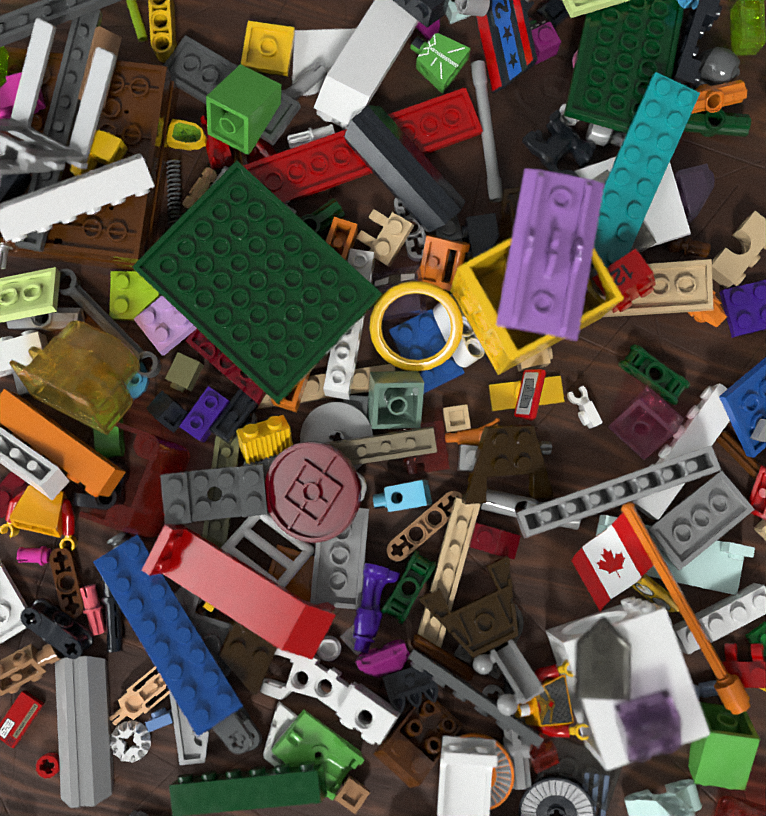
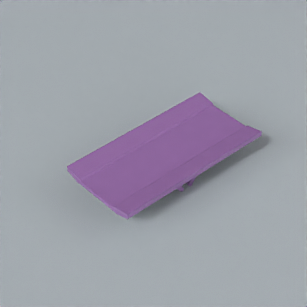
[496,169,604,341]

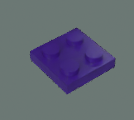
[719,280,766,338]

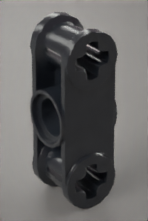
[20,598,94,659]

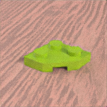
[109,271,160,321]

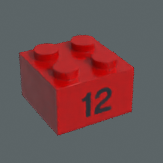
[592,248,656,313]

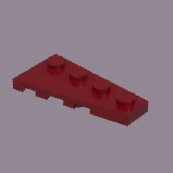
[186,329,266,405]

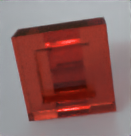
[529,741,559,774]

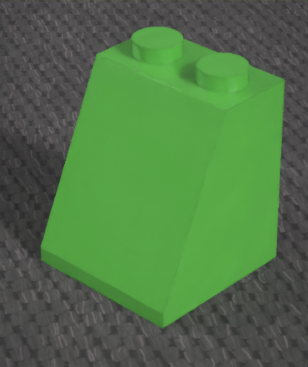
[206,64,282,155]
[688,702,760,790]

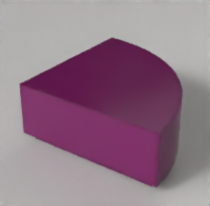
[416,19,440,41]

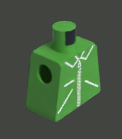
[410,33,470,94]

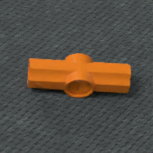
[691,80,747,114]

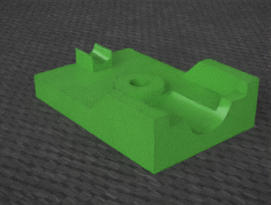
[272,709,365,800]

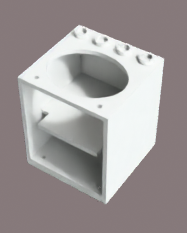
[545,596,710,770]

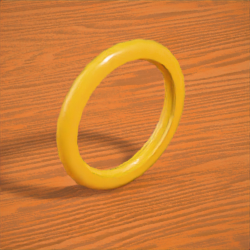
[369,281,463,371]

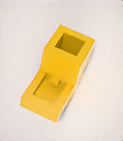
[70,130,128,176]

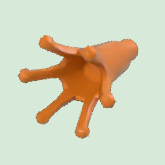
[445,418,500,446]

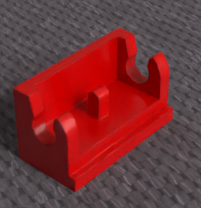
[200,116,234,170]

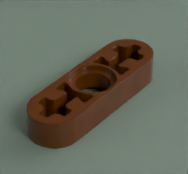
[49,547,85,619]

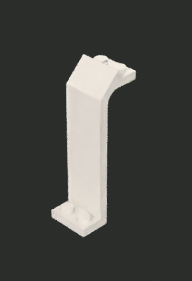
[314,0,419,130]
[437,736,497,816]

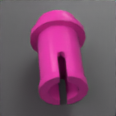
[17,546,52,566]

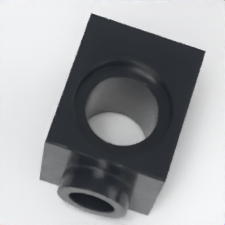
[146,390,189,433]

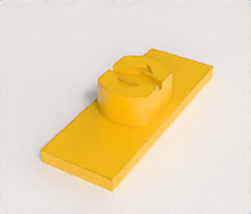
[488,376,564,412]

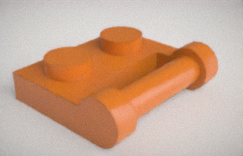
[418,234,470,291]

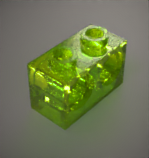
[730,0,766,55]

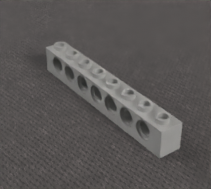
[516,446,721,539]

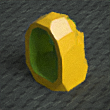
[167,119,207,151]

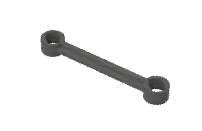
[59,269,161,378]

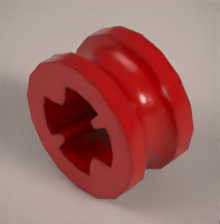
[36,752,60,778]

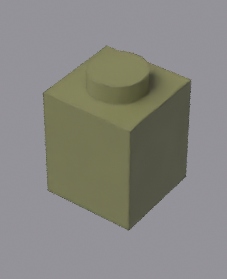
[165,352,204,393]

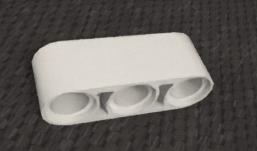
[433,294,485,367]

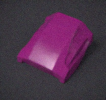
[356,639,409,678]

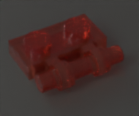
[401,420,450,475]

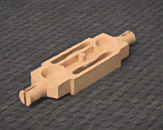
[109,667,169,725]

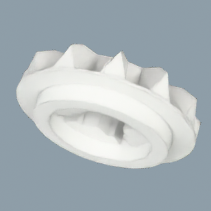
[110,721,151,763]

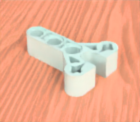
[624,779,702,816]

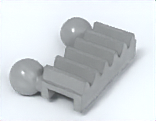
[473,639,545,716]

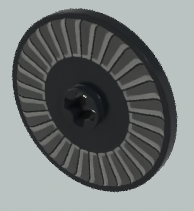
[519,776,596,816]

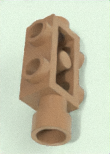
[0,644,62,696]

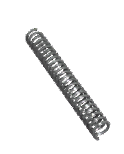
[166,159,182,230]

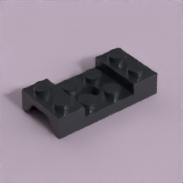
[671,0,722,89]

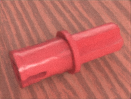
[79,584,106,635]

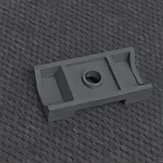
[161,464,267,525]

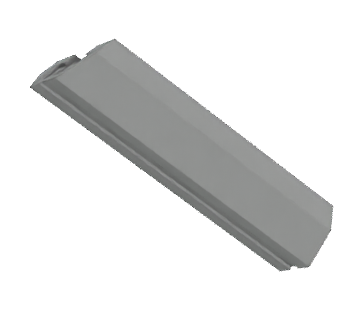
[55,656,114,808]

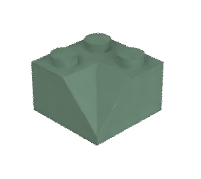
[367,371,424,429]

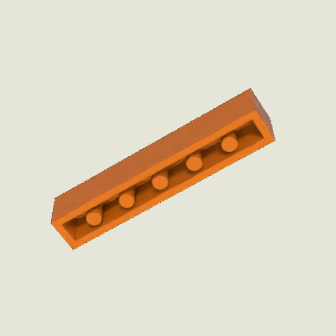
[0,389,126,497]

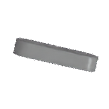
[394,198,426,261]

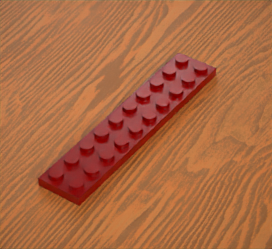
[243,87,483,204]

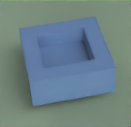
[145,707,173,732]

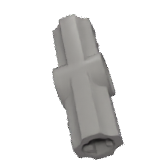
[6,308,85,331]
[502,717,531,790]

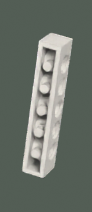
[323,248,375,400]

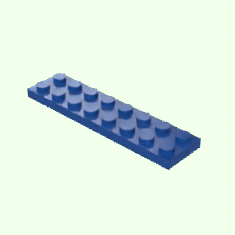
[93,534,243,737]

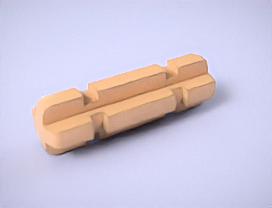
[182,167,217,209]

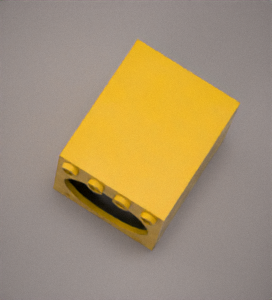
[450,238,623,375]

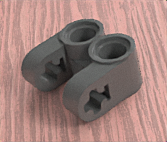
[212,707,262,754]

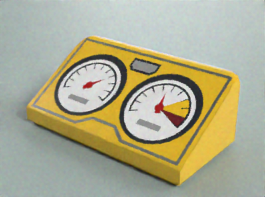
[632,573,679,612]

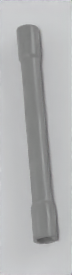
[471,60,503,202]

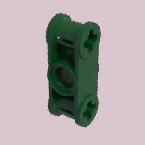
[618,344,691,405]
[381,550,437,625]

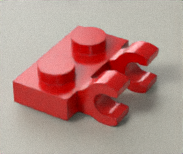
[721,643,766,688]

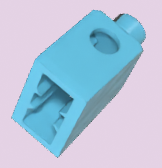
[373,480,432,512]

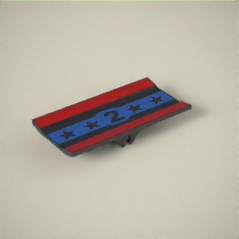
[475,0,538,93]

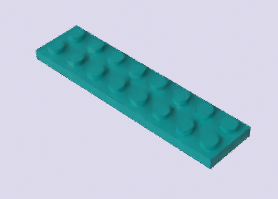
[591,72,700,268]

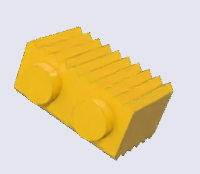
[236,415,293,464]

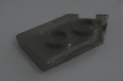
[575,615,631,701]

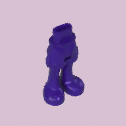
[353,563,400,653]

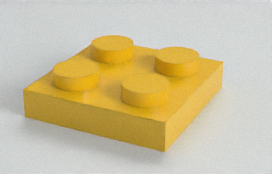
[241,21,295,76]

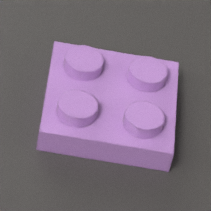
[134,296,197,356]

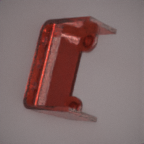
[79,421,190,538]

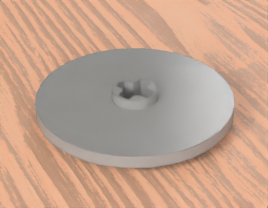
[300,402,373,469]

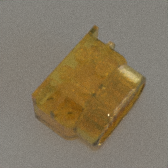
[9,320,140,435]

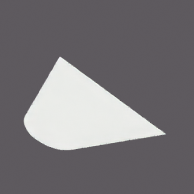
[292,29,356,95]

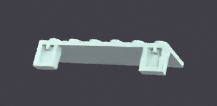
[596,515,755,595]

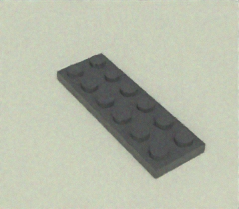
[163,35,301,145]

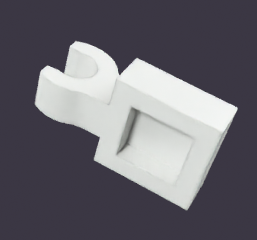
[567,386,603,429]

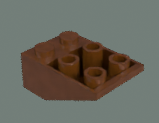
[373,693,463,788]

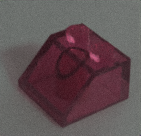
[608,386,684,460]

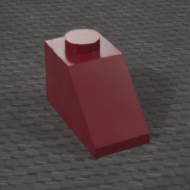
[469,523,521,560]

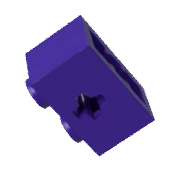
[179,386,230,443]

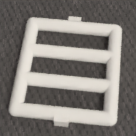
[221,512,314,588]

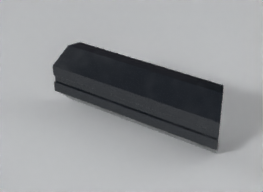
[344,105,465,232]

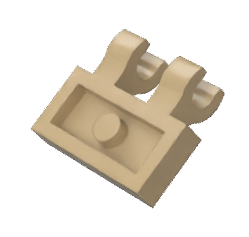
[356,209,414,267]

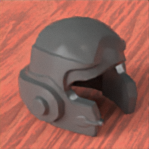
[695,47,740,88]

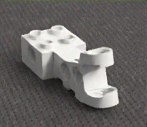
[260,648,401,745]

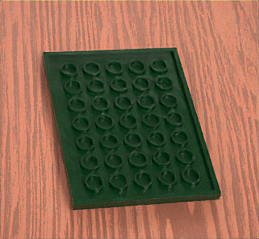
[132,161,382,405]

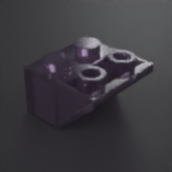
[614,689,681,763]

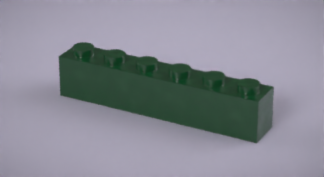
[169,761,327,816]

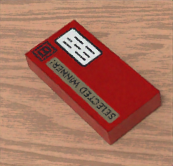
[0,690,45,748]

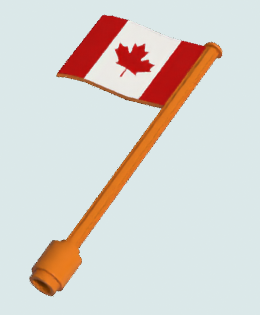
[571,502,750,714]

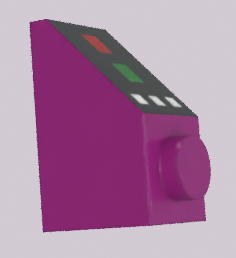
[528,13,561,64]

